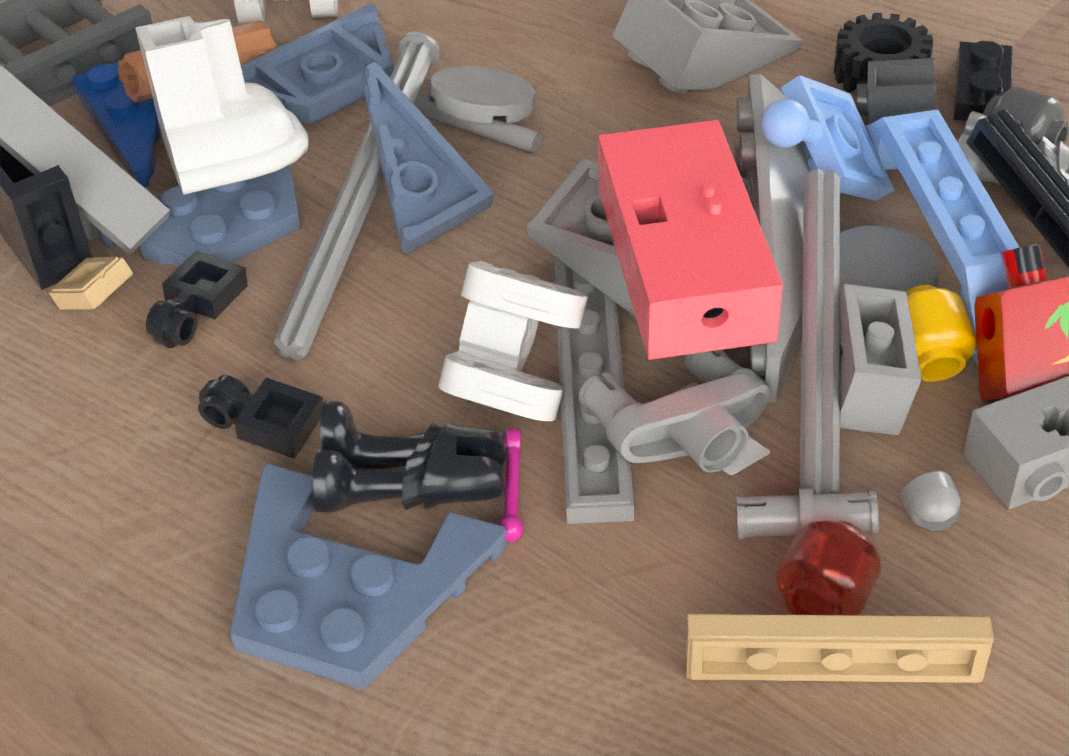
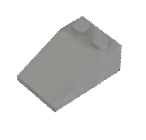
[613,0,803,94]
[527,158,635,316]

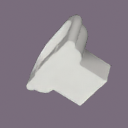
[135,16,309,195]

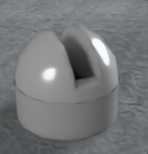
[900,471,961,532]

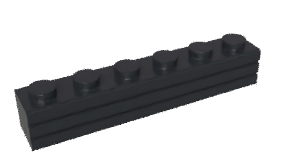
[966,109,1069,268]

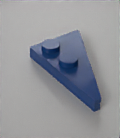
[72,62,161,188]

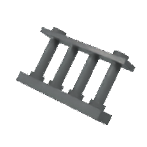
[0,0,153,107]

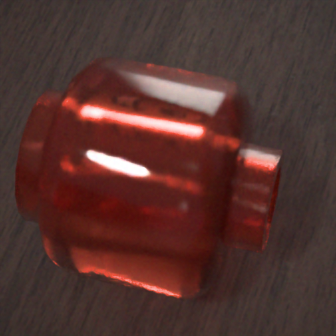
[776,520,881,616]

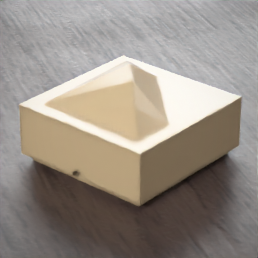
[49,257,133,310]

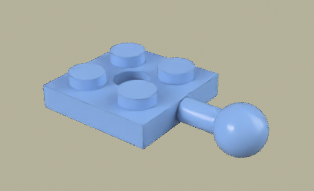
[761,75,894,201]

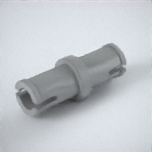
[736,487,879,543]

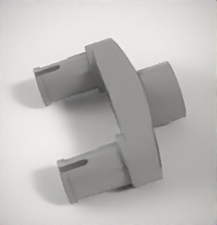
[579,350,770,473]

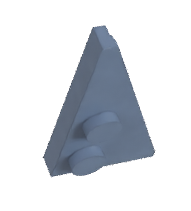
[361,61,494,255]

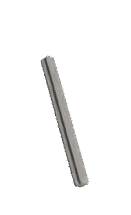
[800,168,840,494]

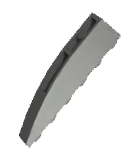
[734,74,811,403]

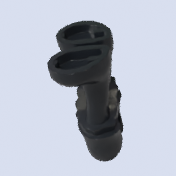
[313,401,506,513]

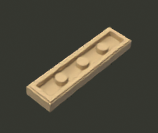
[686,614,994,683]

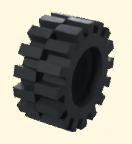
[834,13,933,93]

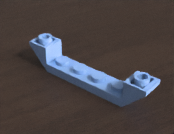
[865,110,1020,364]

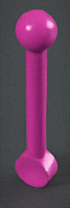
[498,428,524,542]

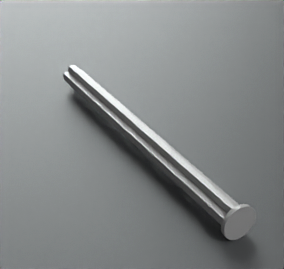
[274,32,440,361]

